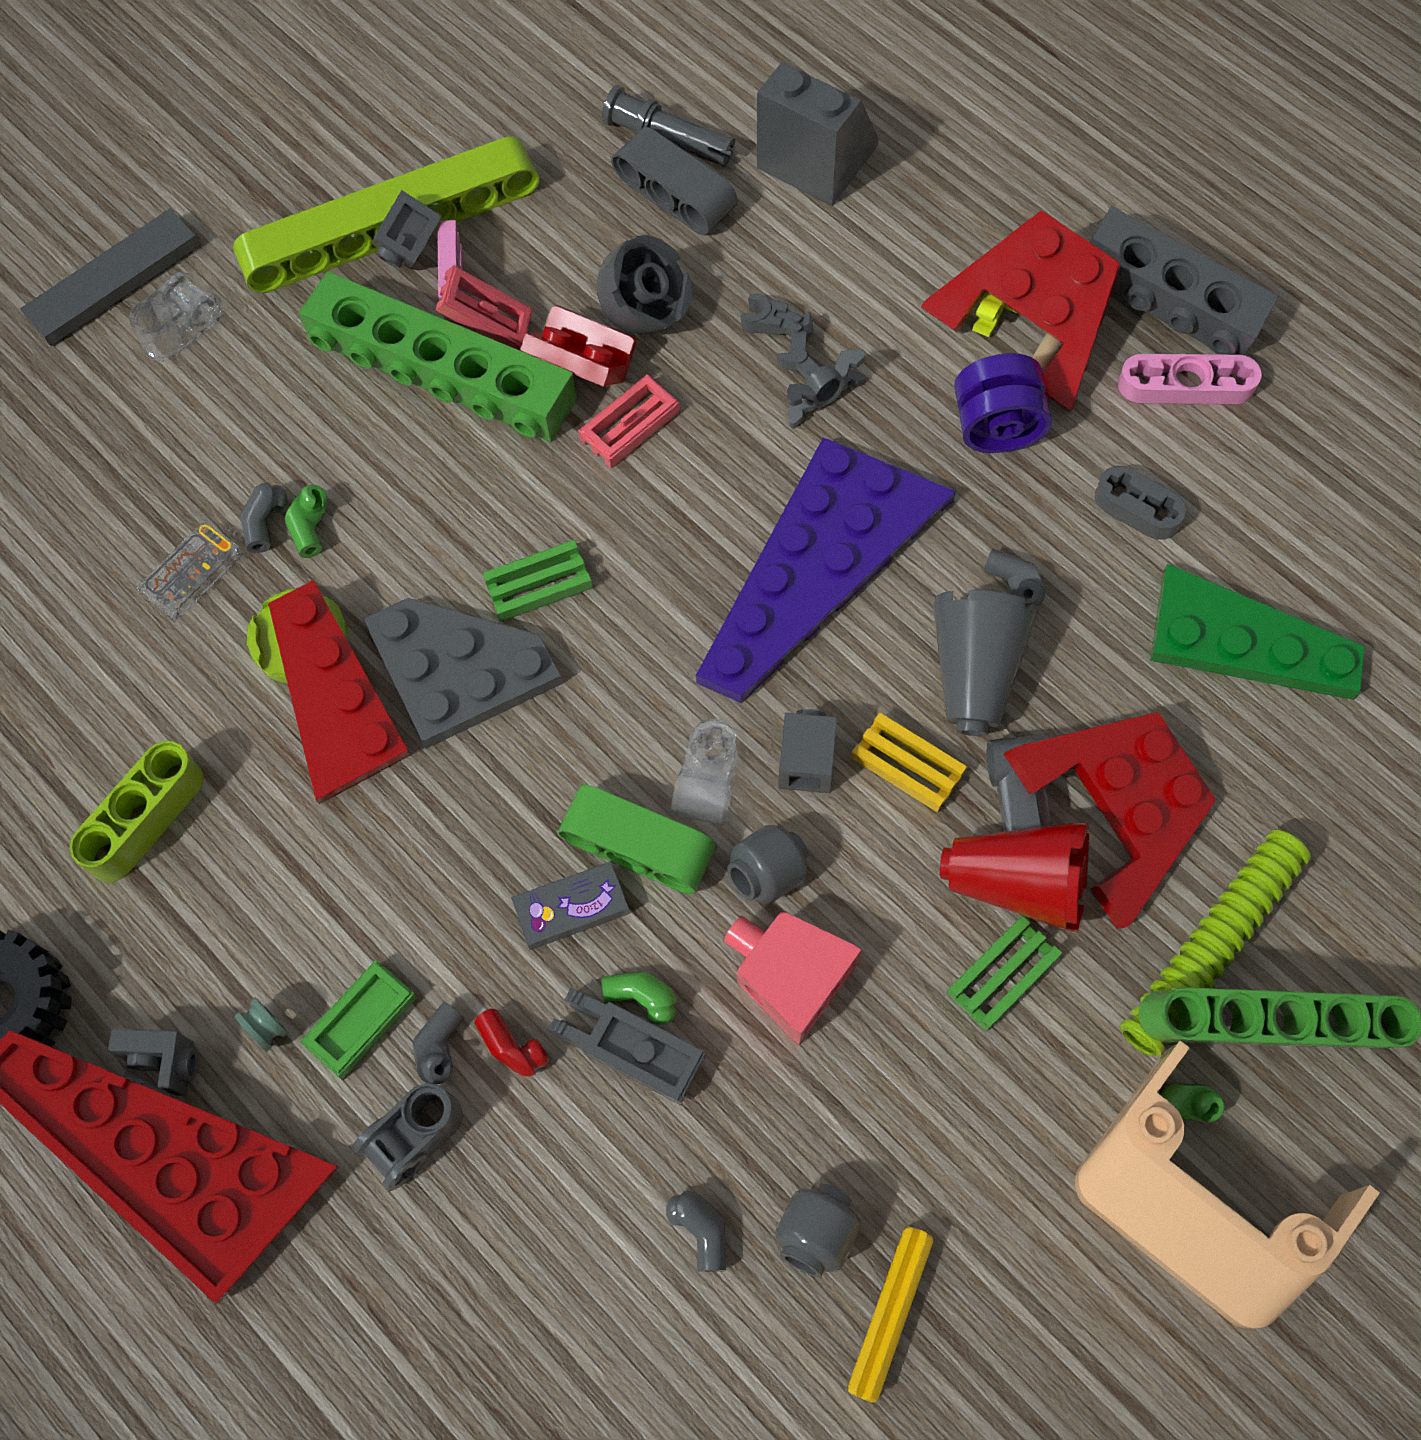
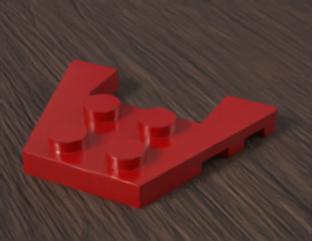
[921,210,1121,412]
[1003,712,1216,929]

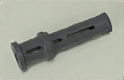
[602,85,735,166]

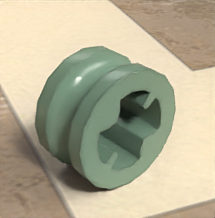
[234,997,288,1052]

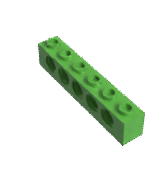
[298,271,577,442]

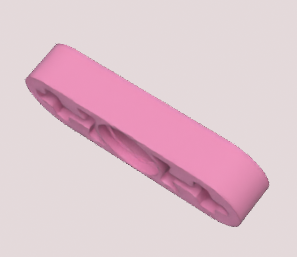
[1118,354,1262,404]

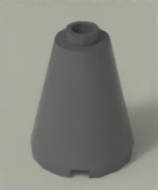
[933,590,1037,736]

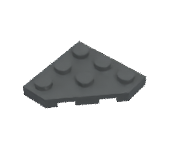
[363,598,563,749]

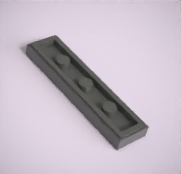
[20,208,200,346]

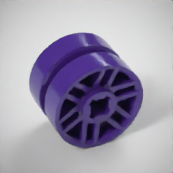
[954,353,1052,453]

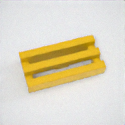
[851,712,967,813]

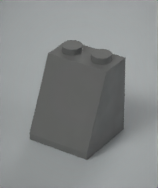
[757,62,879,206]

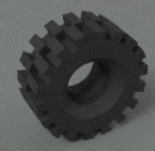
[0,930,72,1047]

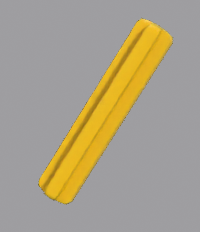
[848,1226,933,1403]

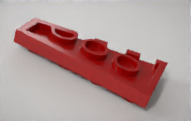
[268,580,410,804]

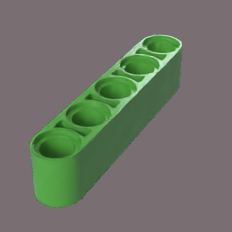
[1138,987,1421,1049]

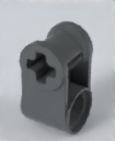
[352,1083,463,1192]

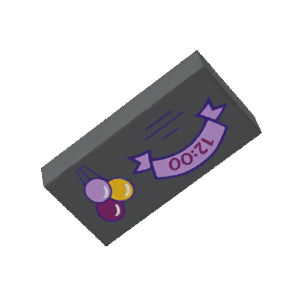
[511,861,630,950]

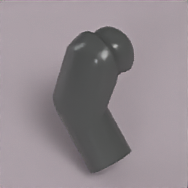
[240,482,287,553]
[412,1002,464,1085]

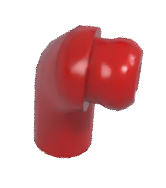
[474,1009,549,1077]

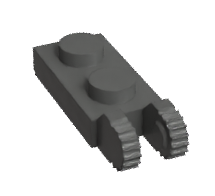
[548,988,706,1105]

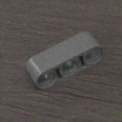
[611,127,738,235]

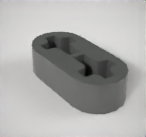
[1095,466,1187,540]

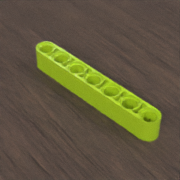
[233,136,540,293]

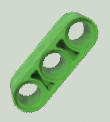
[557,784,717,894]

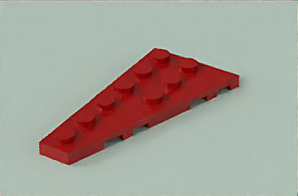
[0,1030,339,1304]

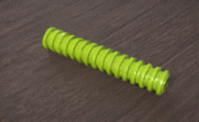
[1120,830,1311,1057]

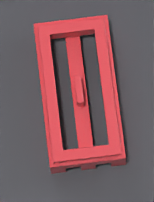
[435,265,533,350]
[578,374,680,468]

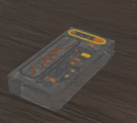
[135,520,243,623]

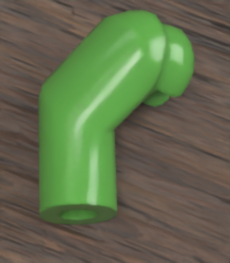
[602,971,677,1024]

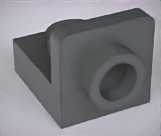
[371,190,442,269]
[108,1029,198,1096]

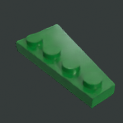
[1150,564,1365,700]

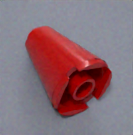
[940,822,1090,932]

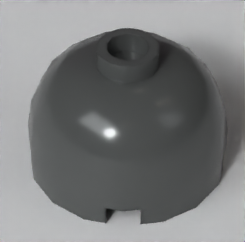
[597,235,692,335]

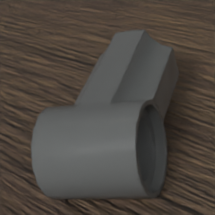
[986,735,1052,832]

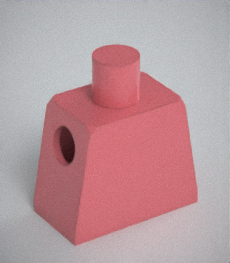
[723,912,861,1045]

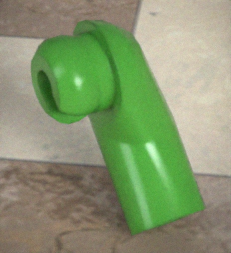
[285,484,328,558]
[1159,1083,1225,1123]

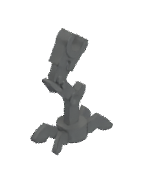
[741,294,866,428]

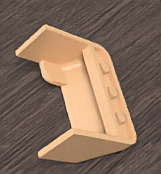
[1075,1041,1380,1329]

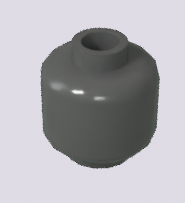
[727,825,808,904]
[775,1184,860,1278]

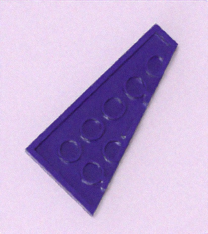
[696,437,956,703]

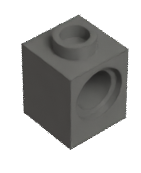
[778,709,837,793]

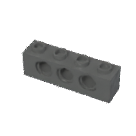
[1090,206,1279,355]

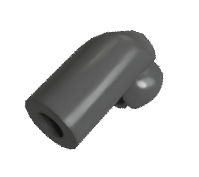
[984,549,1046,608]
[666,1191,726,1272]

